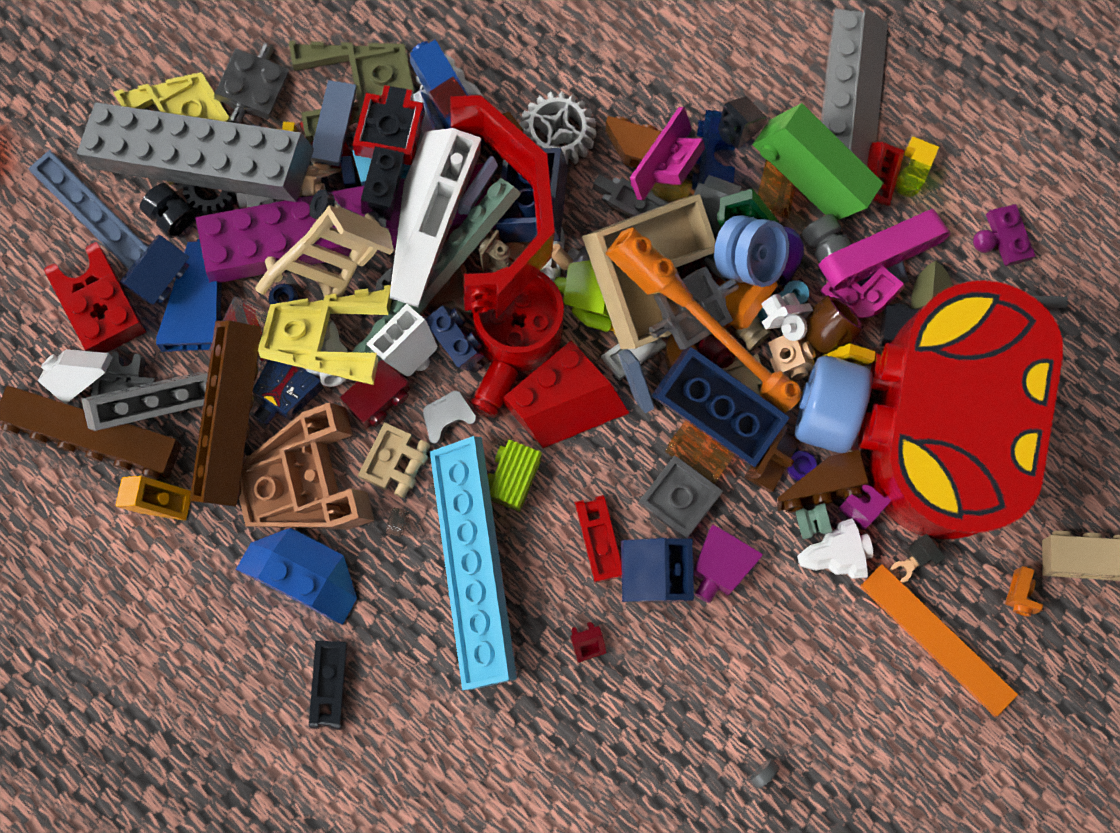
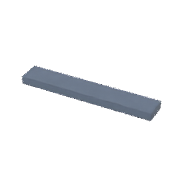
[28,150,148,270]

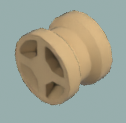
[734,316,772,352]

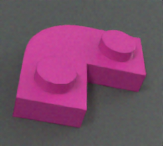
[820,266,905,319]

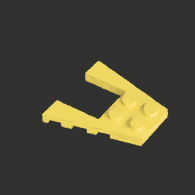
[258,285,392,384]

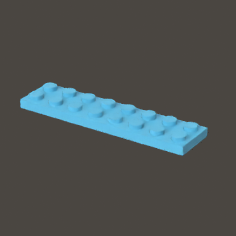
[430,436,517,691]

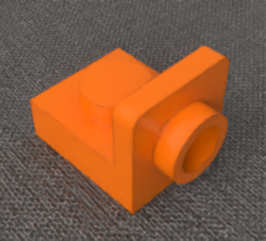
[1005,566,1043,617]

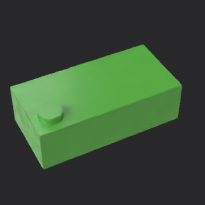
[752,103,883,220]

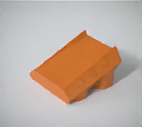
[716,277,778,330]

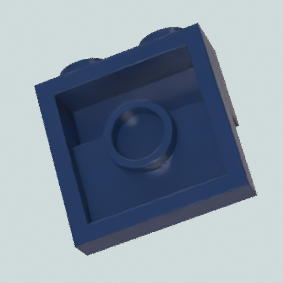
[425,305,485,373]

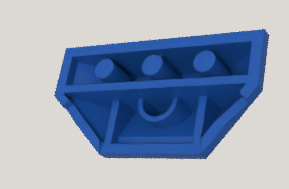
[236,528,357,626]

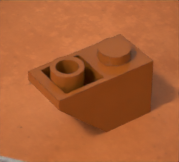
[605,116,662,168]

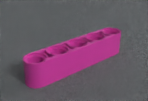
[818,209,951,291]

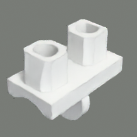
[761,293,814,341]

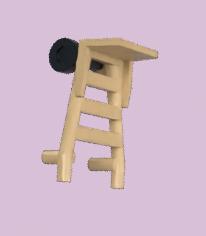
[255,189,394,297]

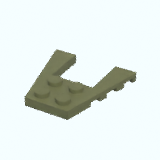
[288,41,415,143]

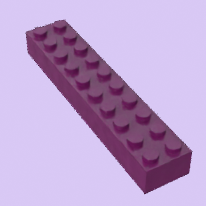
[195,163,497,283]

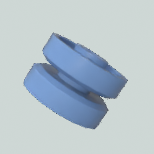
[714,215,789,287]

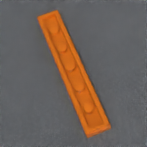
[859,564,1018,717]

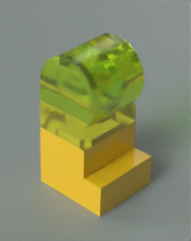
[896,136,939,197]

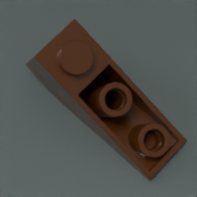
[777,450,868,513]

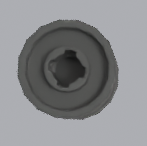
[801,214,852,263]

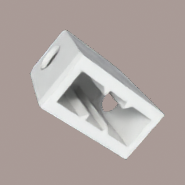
[366,304,437,376]

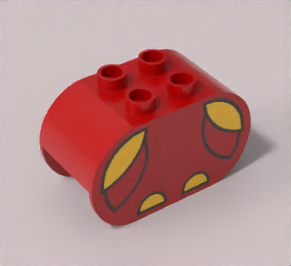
[858,280,1063,539]

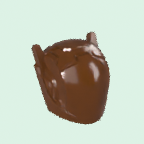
[805,295,862,354]

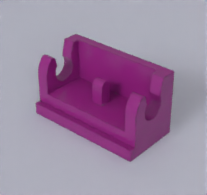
[838,485,891,530]

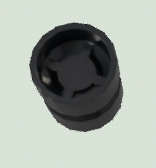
[140,183,196,238]

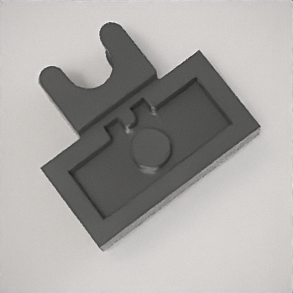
[91,352,157,396]

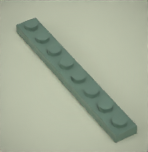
[353,178,521,362]

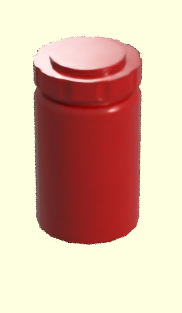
[470,360,518,418]

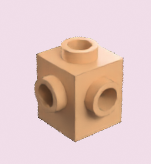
[768,335,816,380]

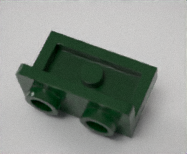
[717,189,779,227]

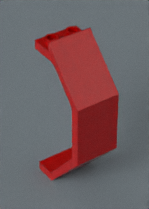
[450,95,555,320]

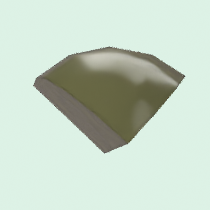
[910,261,953,310]

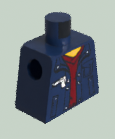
[253,360,324,426]

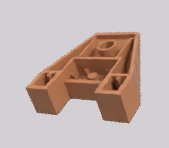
[239,402,374,530]

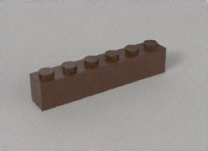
[190,320,262,507]
[0,385,182,480]

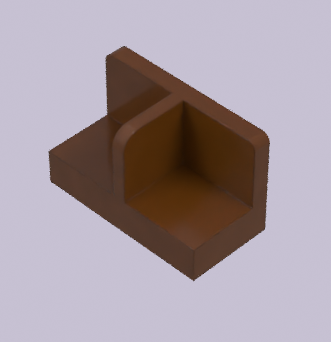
[744,424,800,492]

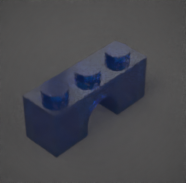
[691,110,735,190]

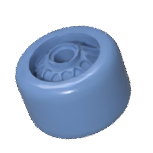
[795,355,873,453]

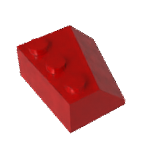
[503,340,629,449]

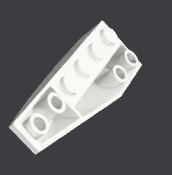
[390,128,481,308]

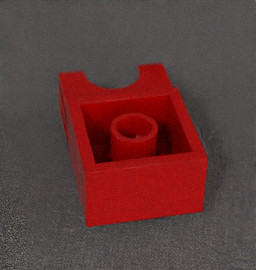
[44,242,146,353]

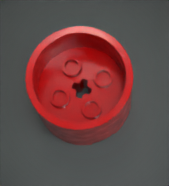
[473,266,564,372]

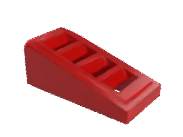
[867,142,905,206]

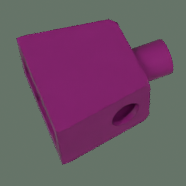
[693,524,763,603]

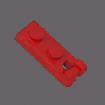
[574,495,622,584]

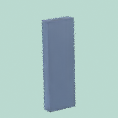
[310,80,357,166]

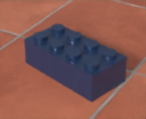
[651,347,790,467]

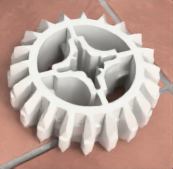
[519,91,596,165]

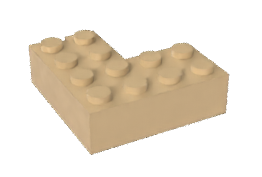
[582,194,716,349]

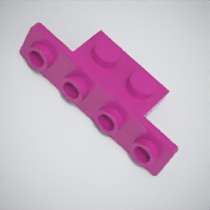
[630,107,705,200]

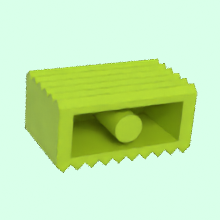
[488,440,542,512]

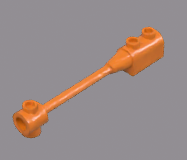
[605,227,803,413]

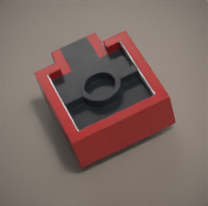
[353,85,425,165]

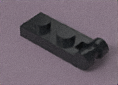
[309,640,348,730]

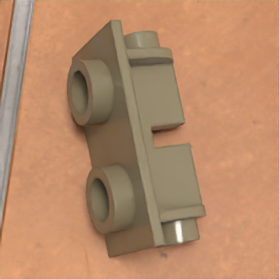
[479,230,510,273]

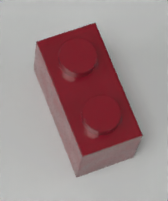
[339,360,410,429]

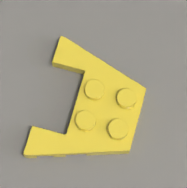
[114,72,230,186]

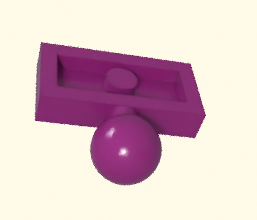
[973,204,1035,267]

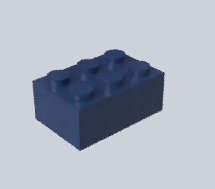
[495,147,568,243]

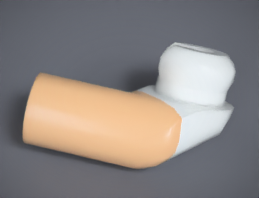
[552,244,579,270]

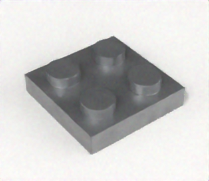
[638,455,723,539]

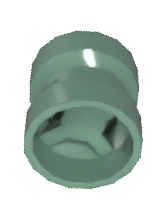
[795,503,833,540]

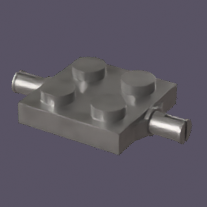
[214,43,289,124]
[649,267,738,350]

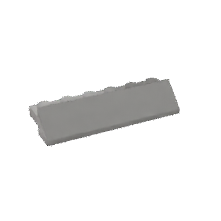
[821,7,888,166]

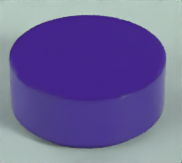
[787,451,817,481]

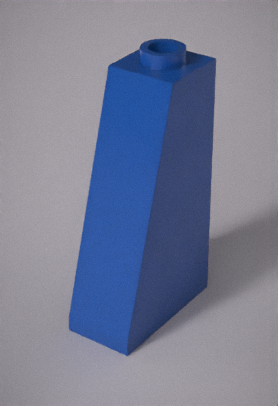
[410,39,486,148]
[156,239,221,352]

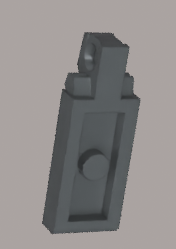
[592,174,669,218]

